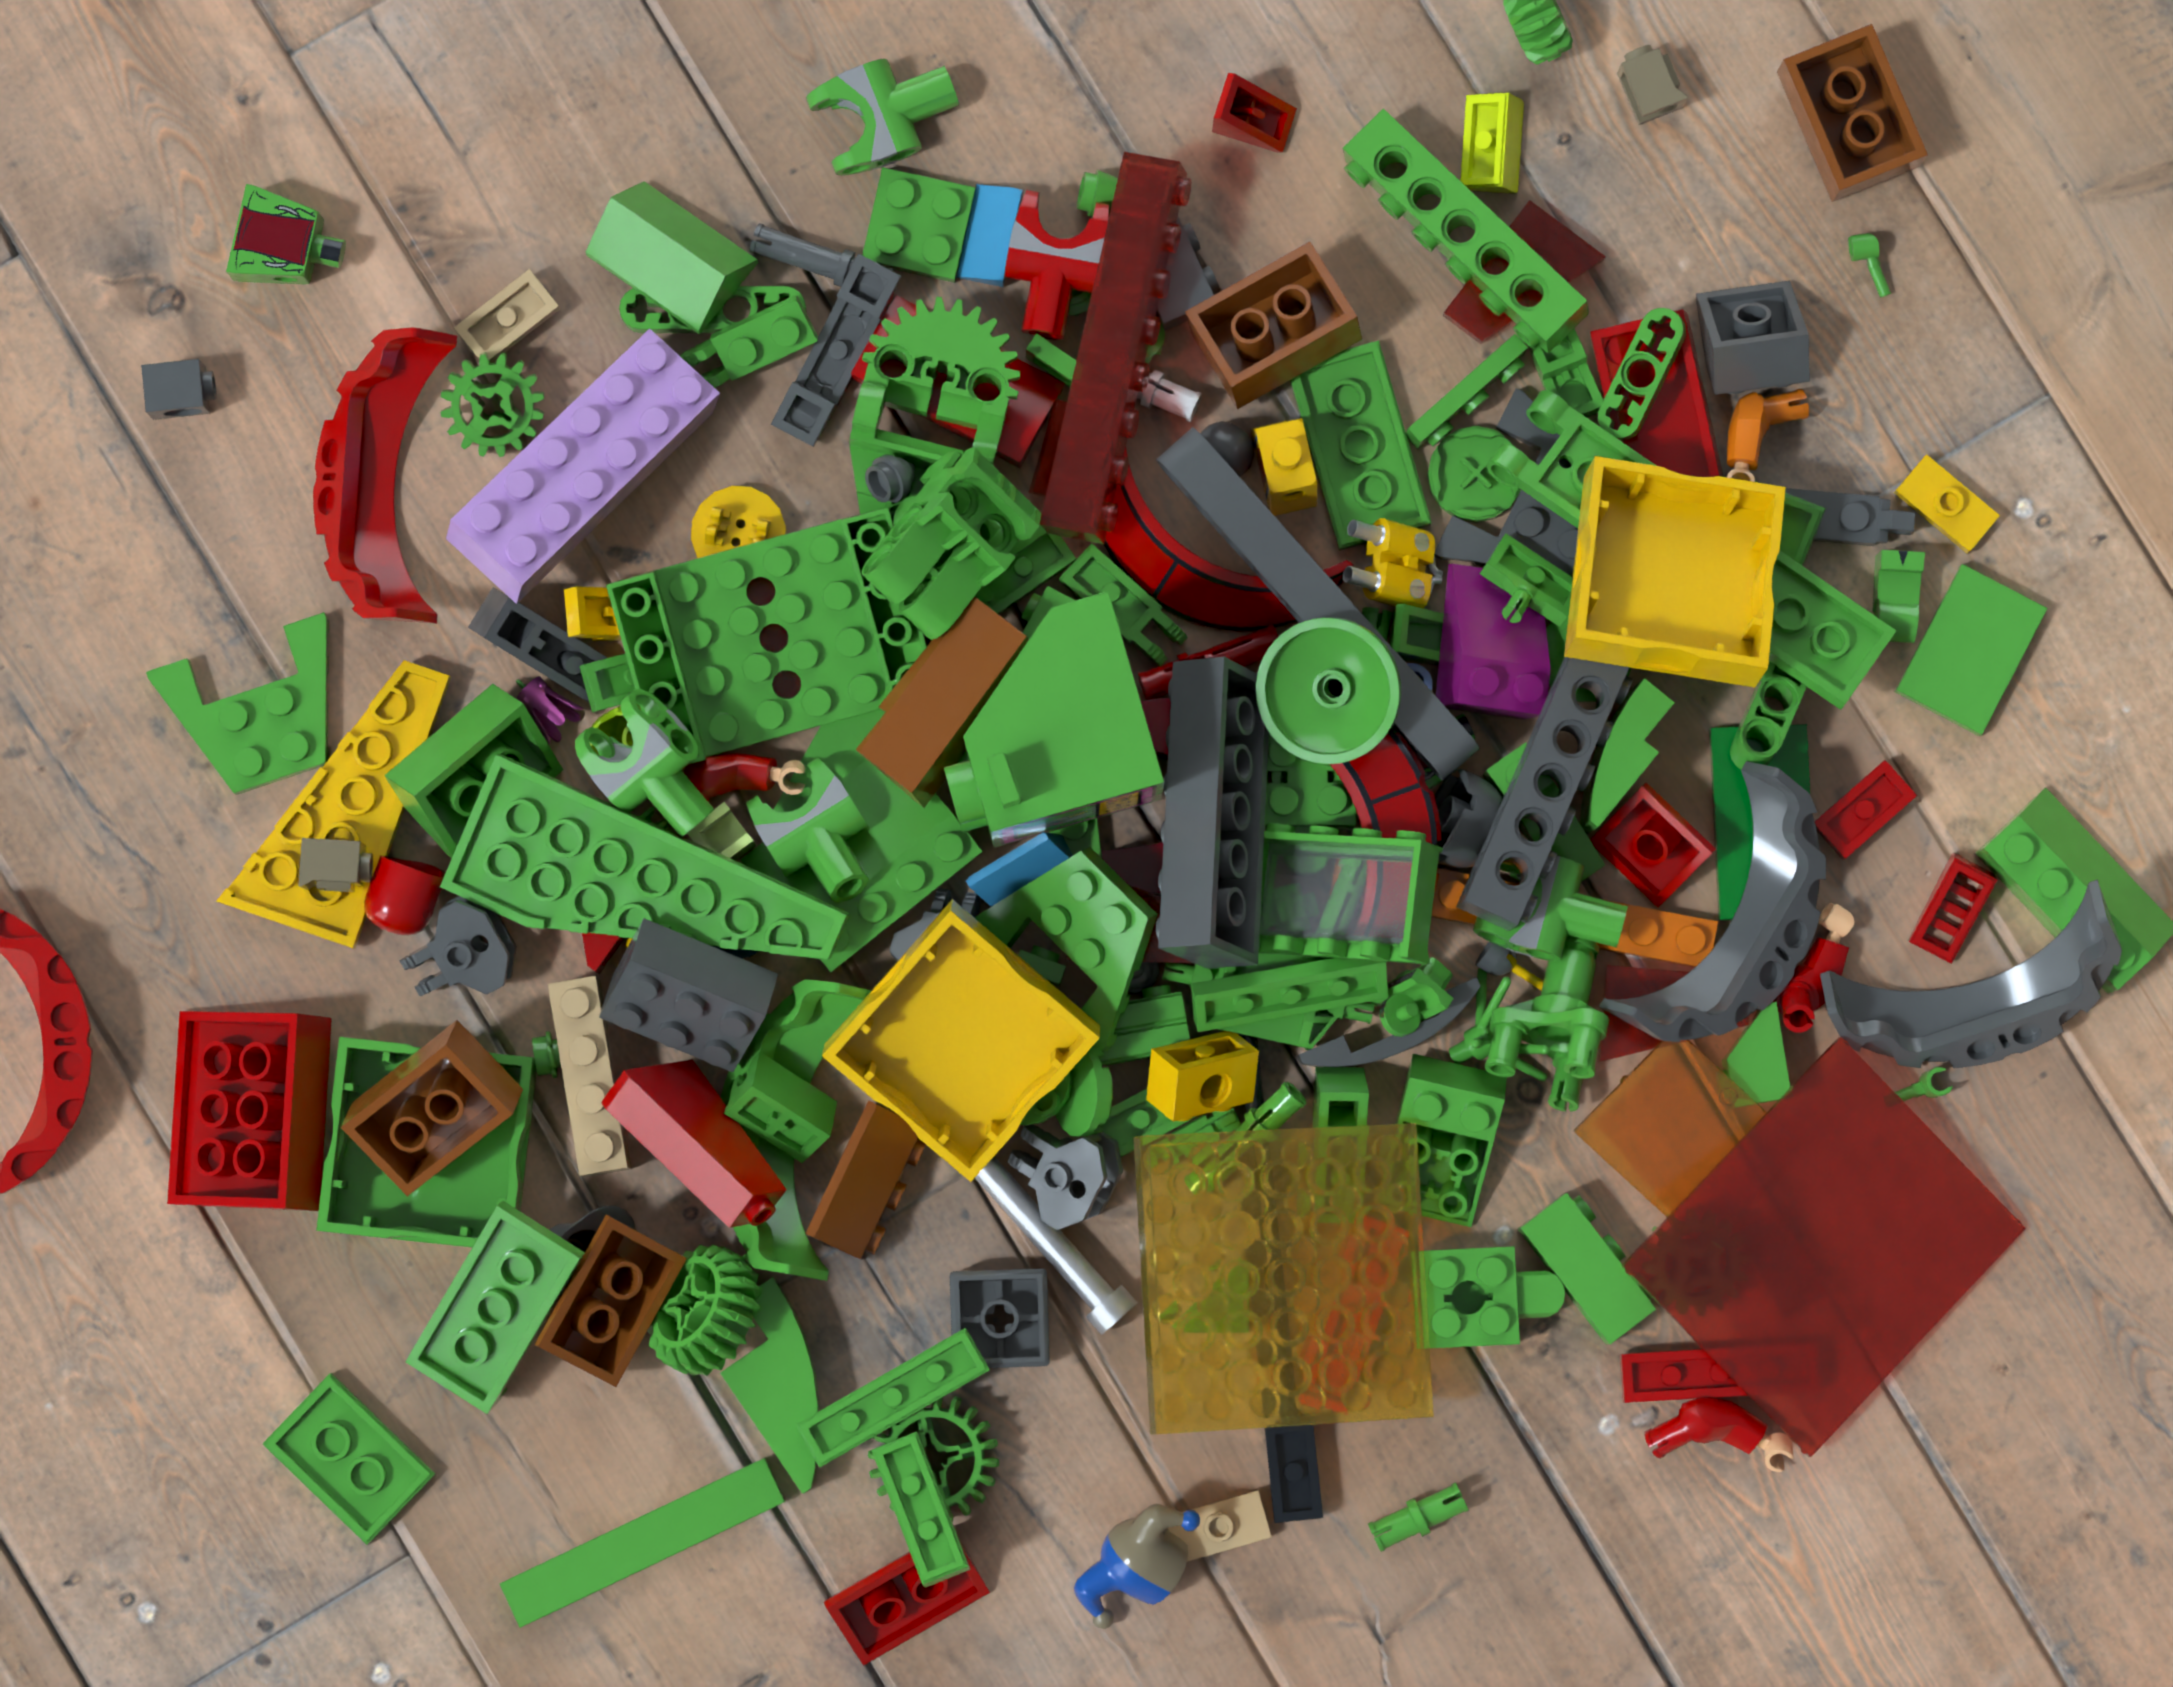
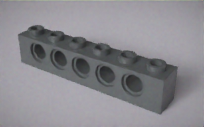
[1456,657,1633,931]

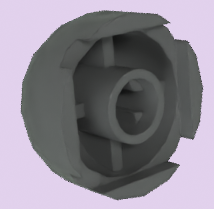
[1434,769,1503,869]

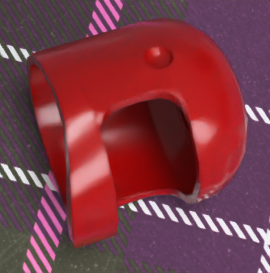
[364,855,446,936]

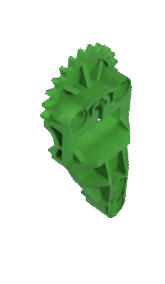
[849,297,1020,523]

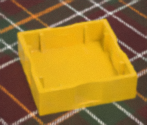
[1564,456,1786,688]
[822,899,1100,1182]

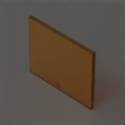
[1574,1040,1802,1239]

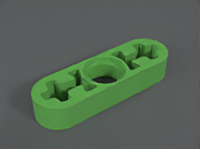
[1598,308,1686,440]

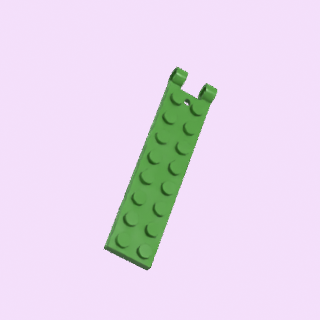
[1487,390,1897,710]

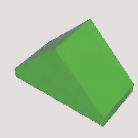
[1390,604,1444,665]

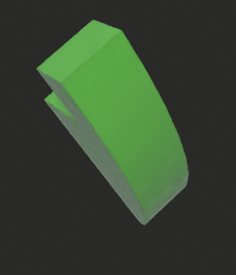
[720,1277,820,1494]

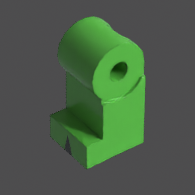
[1872,550,1925,643]

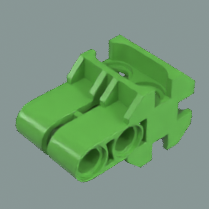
[861,448,1041,640]

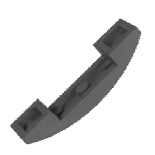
[771,254,902,447]
[1297,977,1480,1067]

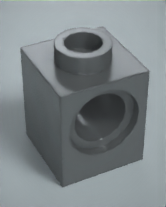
[141,359,217,420]

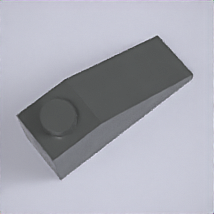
[468,587,607,702]

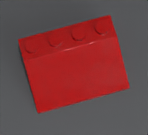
[167,1011,332,1211]

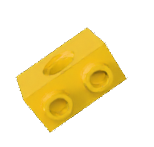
[1146,1031,1259,1122]

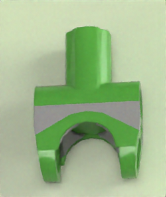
[806,59,959,176]
[575,689,714,837]
[746,758,869,902]
[1473,856,1628,961]

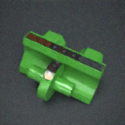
[1369,957,1454,1037]

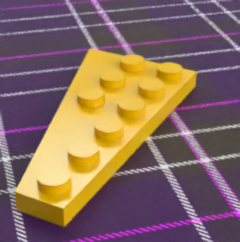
[216,660,451,949]

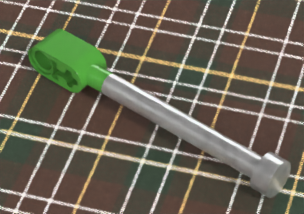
[975,1156,1138,1335]

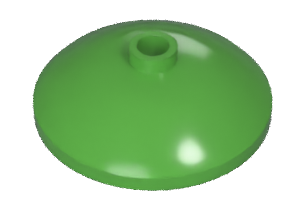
[1256,617,1401,764]

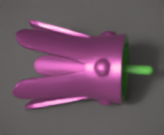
[516,676,583,745]

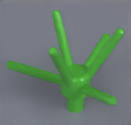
[1449,968,1550,1082]

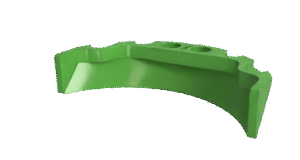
[720,979,872,1281]

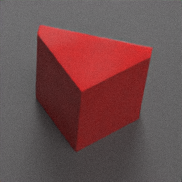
[1590,782,1716,908]

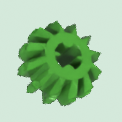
[1503,0,1573,65]

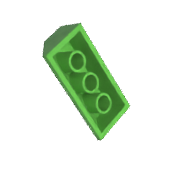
[1975,787,2173,994]

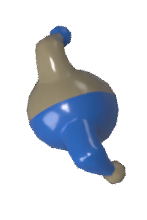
[1074,1504,1200,1629]

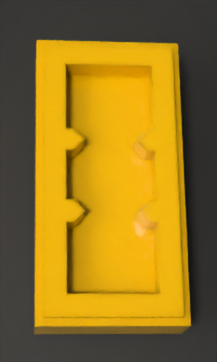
[1894,454,2000,554]

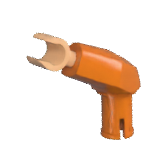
[1727,389,1809,482]

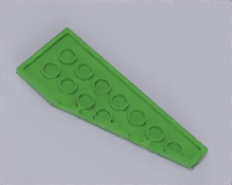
[440,753,850,960]

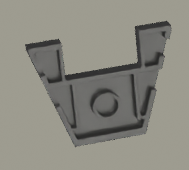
[1434,388,1578,577]

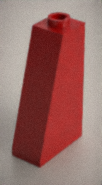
[601,1059,787,1228]

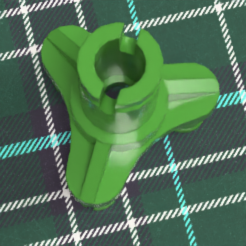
[1485,935,1609,1112]

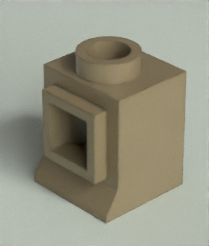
[1617,45,1688,125]
[298,838,373,892]

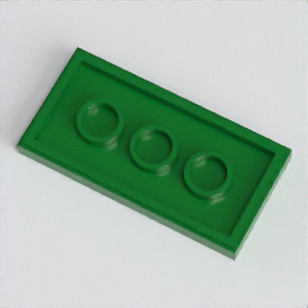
[1709,724,1811,921]

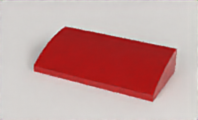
[851,295,1065,468]
[1590,309,1724,477]

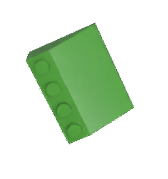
[741,760,983,973]

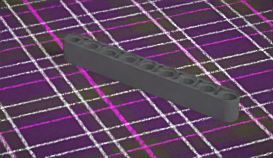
[1156,427,1480,781]

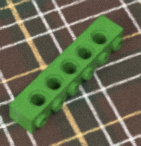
[1342,109,1589,354]

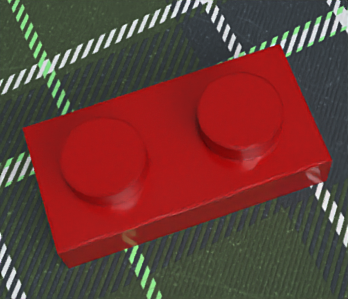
[1815,760,1917,860]

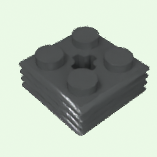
[950,1269,1050,1368]

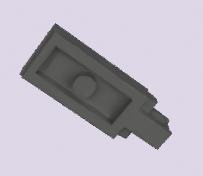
[1785,488,1915,546]

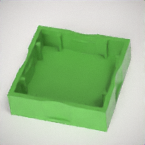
[316,1037,537,1248]

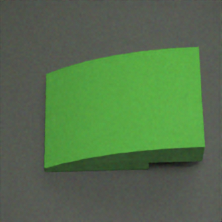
[1580,678,1675,834]

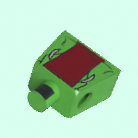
[226,184,346,285]

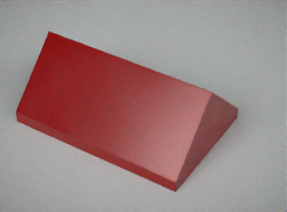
[823,1536,990,1666]

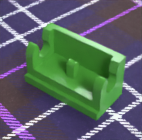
[724,1052,837,1163]

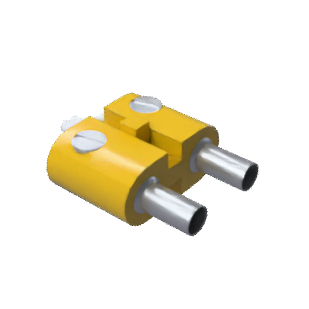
[1343,518,1443,609]

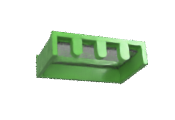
[1259,823,1443,964]

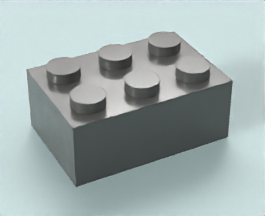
[599,918,778,1072]

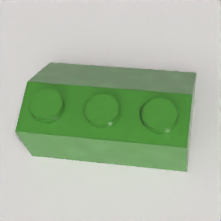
[384,684,564,859]

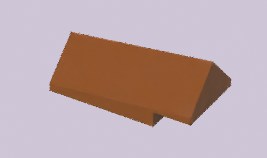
[856,596,1029,808]

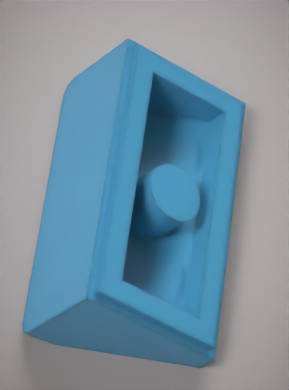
[957,184,1023,287]
[966,832,1073,907]

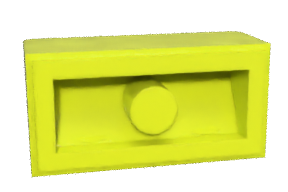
[1460,93,1524,193]

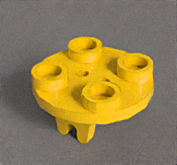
[691,486,786,578]

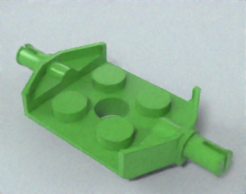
[1162,953,1374,1051]

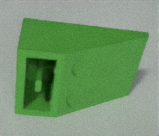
[1377,1054,1507,1227]

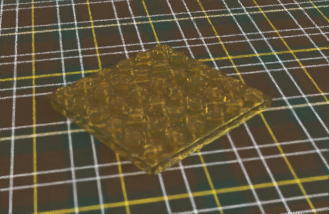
[1133,1123,1434,1435]

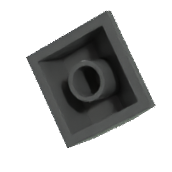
[1696,281,1810,395]

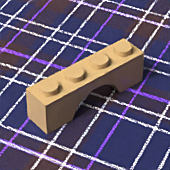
[548,976,632,1177]

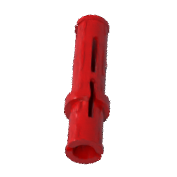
[1137,624,1278,700]

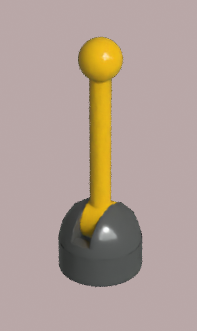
[1475,941,1544,991]

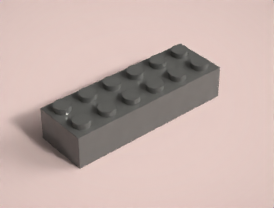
[1156,657,1269,969]

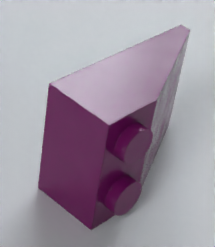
[1436,564,1551,720]

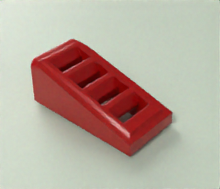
[1908,853,1998,964]

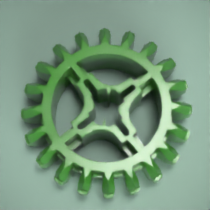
[647,1245,762,1376]
[868,1396,1000,1522]

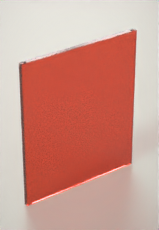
[1621,1037,2026,1457]

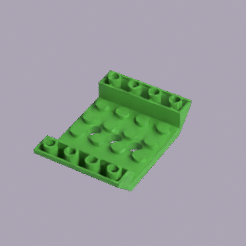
[606,507,927,764]

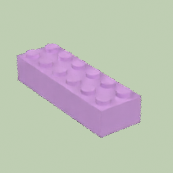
[446,329,720,604]

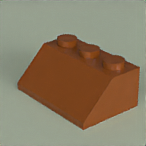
[805,1100,926,1260]
[535,1215,687,1387]

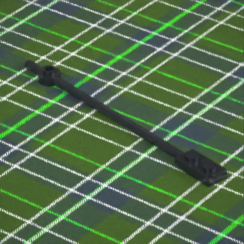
[1238,1034,1323,1523]

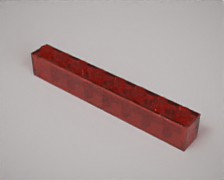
[1040,152,1192,544]

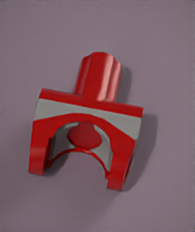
[1004,190,1109,340]

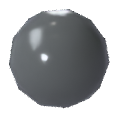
[1200,421,1254,477]

